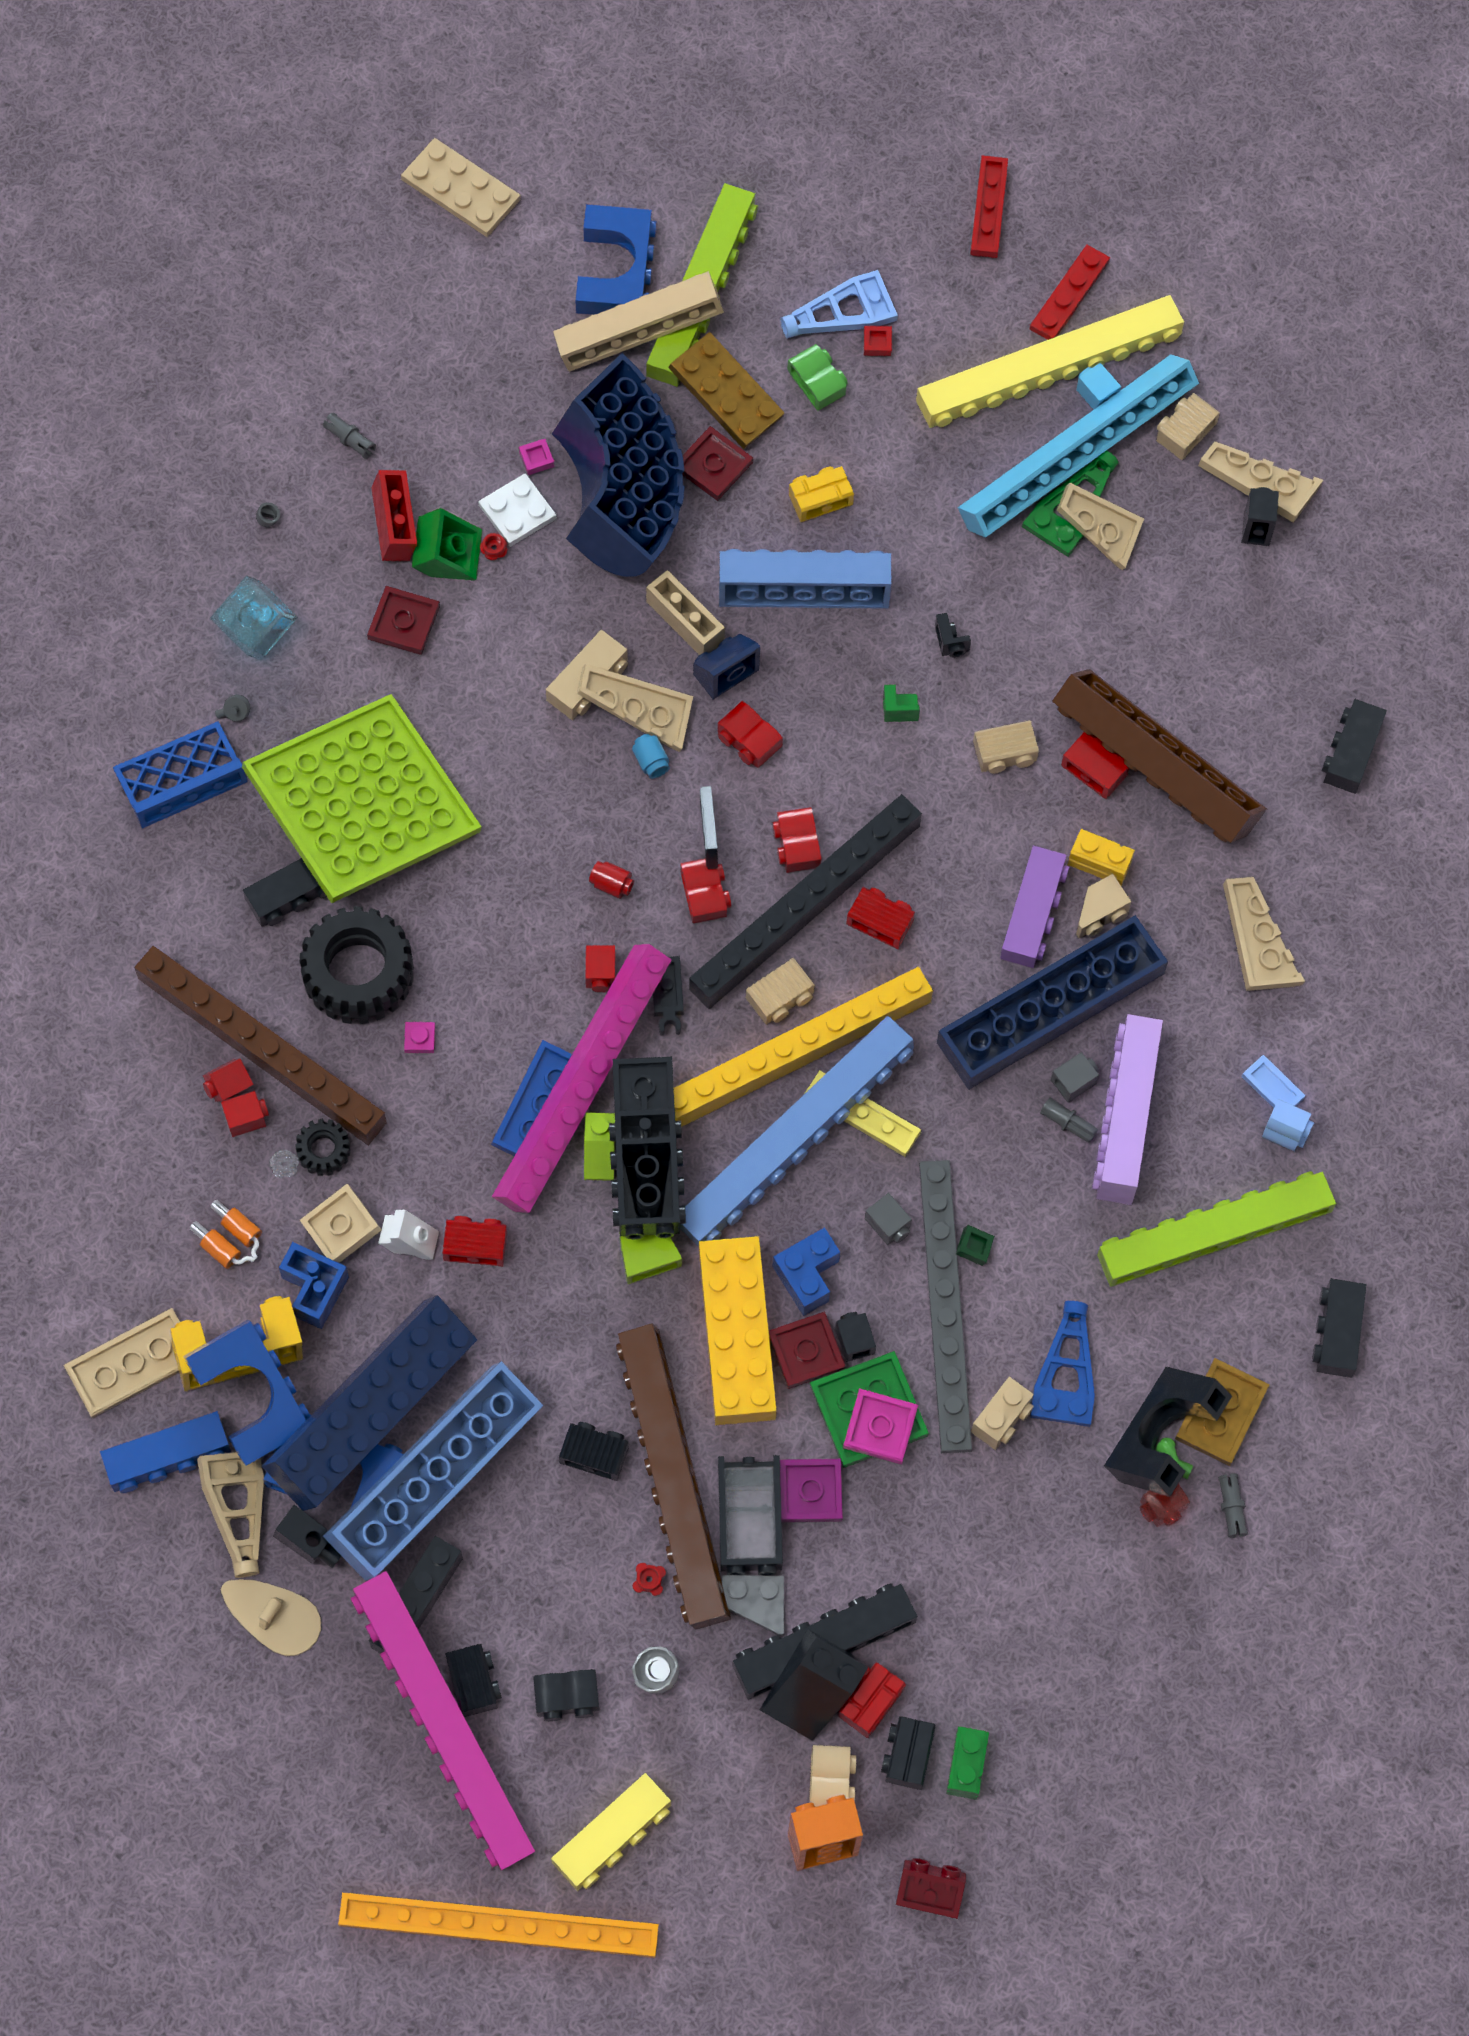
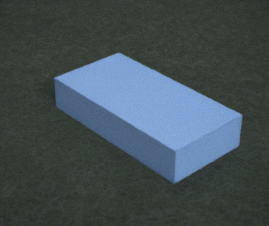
[1242,1055,1305,1108]

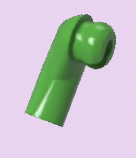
[1156,1437,1193,1479]

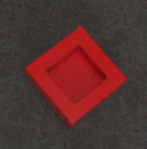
[864,326,892,356]

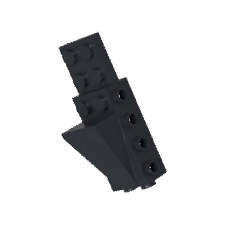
[609,1056,686,1240]

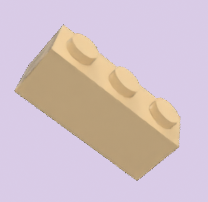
[646,570,725,655]
[546,630,628,721]

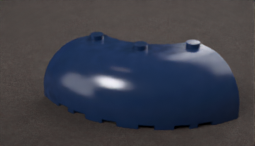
[552,353,685,577]

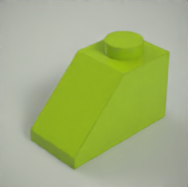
[584,1113,615,1181]

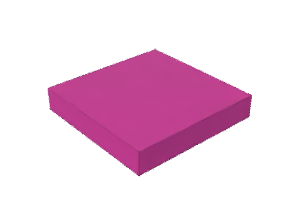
[843,1388,918,1465]

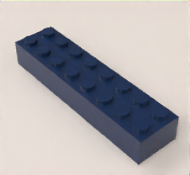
[937,915,1168,1090]
[262,1295,477,1511]

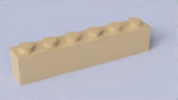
[553,271,724,372]

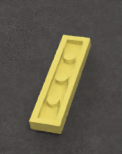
[805,1070,921,1157]

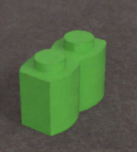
[787,344,848,411]

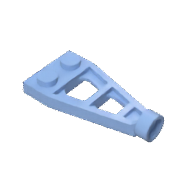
[780,270,898,339]

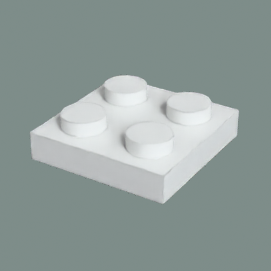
[478,474,557,547]

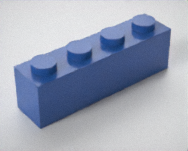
[100,1411,231,1493]

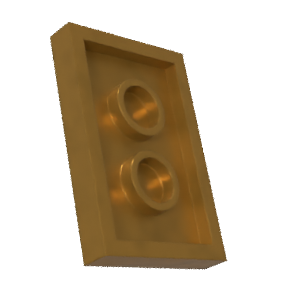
[1175,1358,1269,1466]

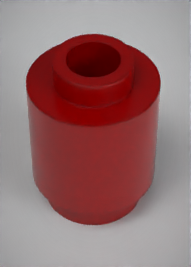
[589,861,634,899]

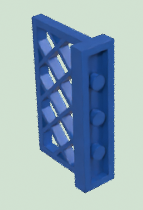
[113,721,248,828]

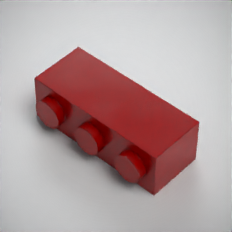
[371,470,417,561]

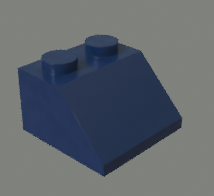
[693,634,760,700]

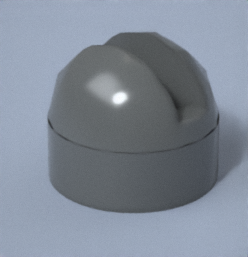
[256,502,280,527]

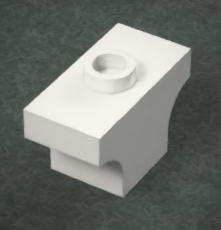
[379,1210,439,1260]

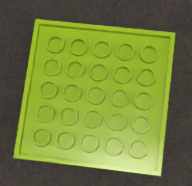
[242,694,482,903]

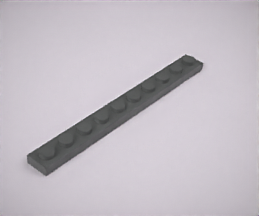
[919,1160,972,1454]

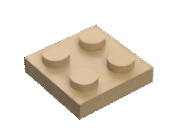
[300,1184,382,1263]

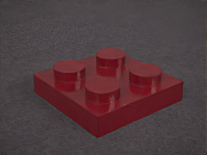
[682,426,753,501]
[367,586,440,655]
[769,1311,846,1389]

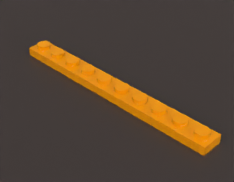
[338,1892,659,1958]

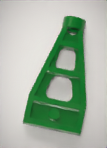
[1022,451,1118,557]

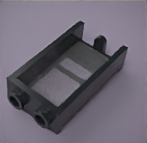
[718,1455,783,1576]

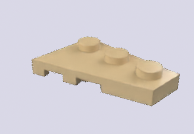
[1057,483,1144,570]

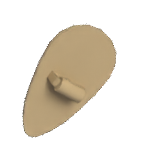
[221,1579,321,1656]

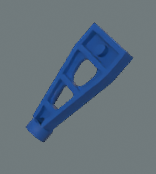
[1030,1301,1095,1427]

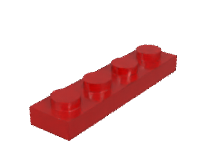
[970,155,1008,258]
[1029,244,1110,340]

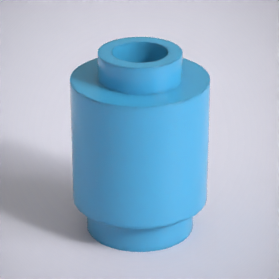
[632,734,670,779]

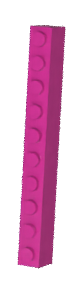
[492,944,671,1213]
[350,1571,535,1870]

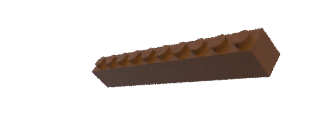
[134,946,387,1146]
[616,1323,731,1629]

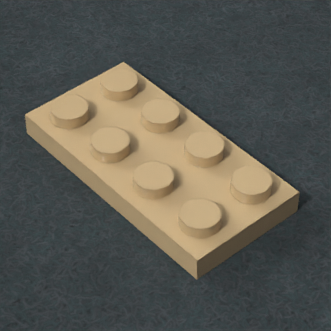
[401,138,521,237]

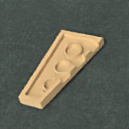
[577,664,693,752]

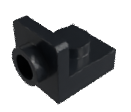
[935,613,971,658]

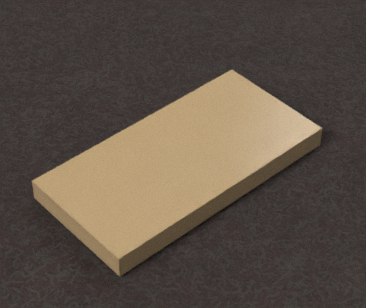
[64,1308,180,1418]

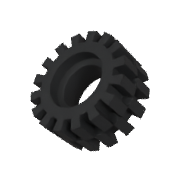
[295,1118,351,1176]

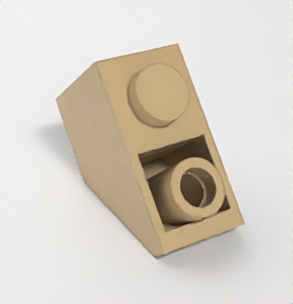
[1076,874,1131,939]

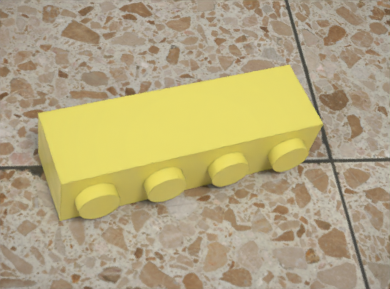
[551,1773,671,1891]

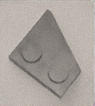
[722,1575,784,1636]

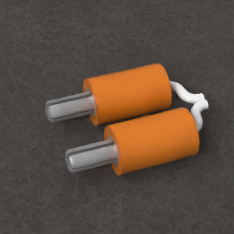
[190,1200,262,1269]

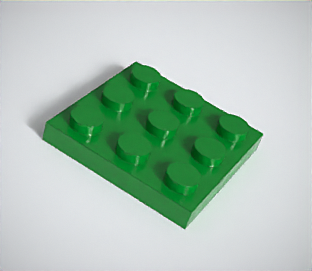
[810,1351,929,1468]

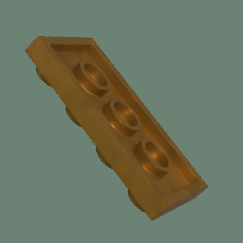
[668,332,785,449]

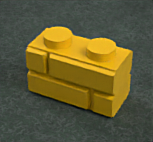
[789,466,854,522]
[1068,829,1135,886]

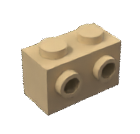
[971,1377,1034,1450]

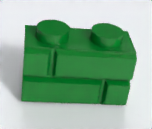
[946,1726,989,1800]

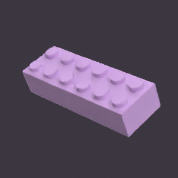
[1092,1014,1163,1205]

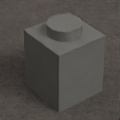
[1051,1052,1099,1103]
[865,1192,912,1245]

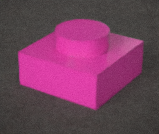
[519,439,555,475]
[404,1022,435,1053]

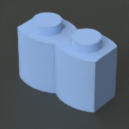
[1262,1099,1314,1152]

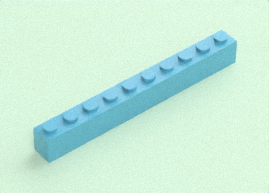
[958,354,1199,537]

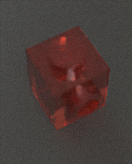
[1139,1483,1190,1527]

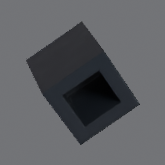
[836,1312,876,1362]

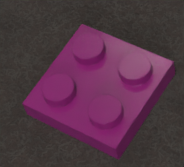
[780,1459,843,1522]

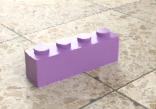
[1000,845,1070,968]

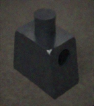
[273,1505,342,1568]

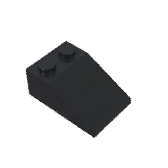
[759,1629,868,1741]

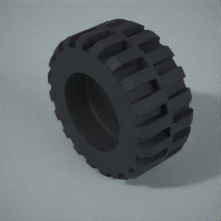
[299,906,414,1024]

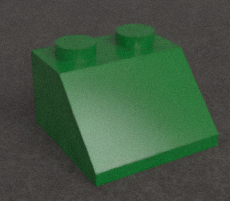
[412,508,482,581]

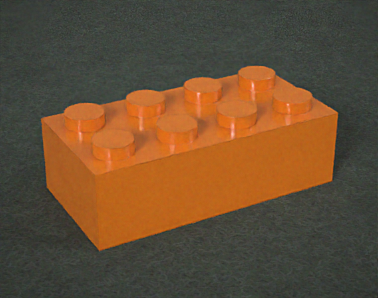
[788,1795,863,1871]

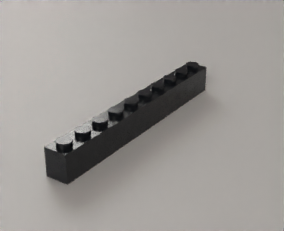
[689,794,922,1009]

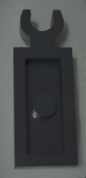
[653,956,684,1036]

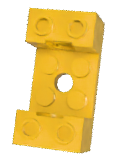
[170,1296,303,1391]

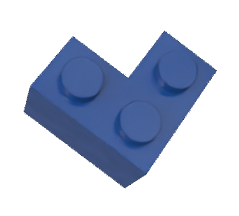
[772,1227,840,1316]
[279,1242,349,1329]

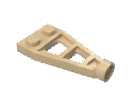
[197,1452,264,1578]

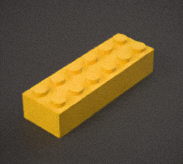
[699,1236,776,1425]

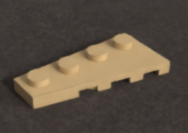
[1198,441,1323,523]
[1223,877,1305,991]

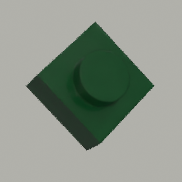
[956,1225,995,1266]

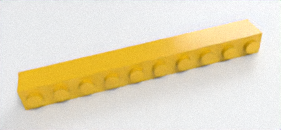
[674,966,933,1127]

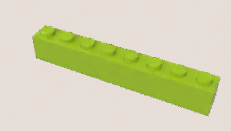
[646,183,758,387]
[1097,1171,1336,1287]

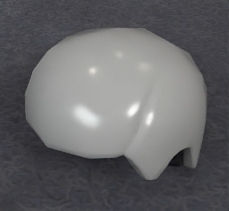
[632,1646,679,1694]

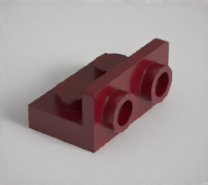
[896,1858,966,1919]

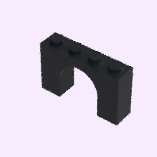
[1104,1367,1232,1497]

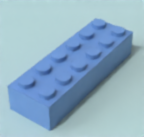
[719,549,891,608]

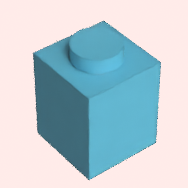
[1076,363,1121,410]

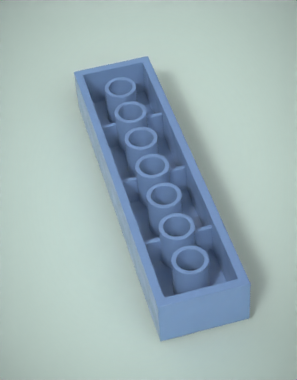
[323,1361,543,1581]

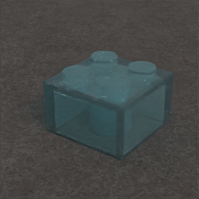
[210,575,298,660]

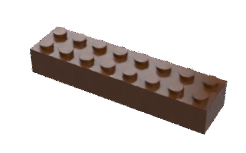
[1052,669,1267,843]

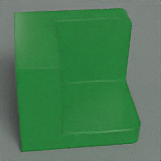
[883,684,920,722]

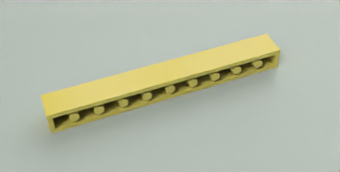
[916,295,1184,428]

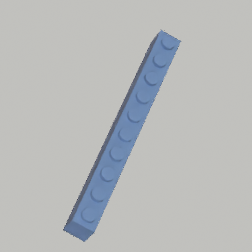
[680,1016,914,1247]

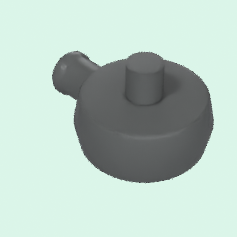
[215,694,251,721]

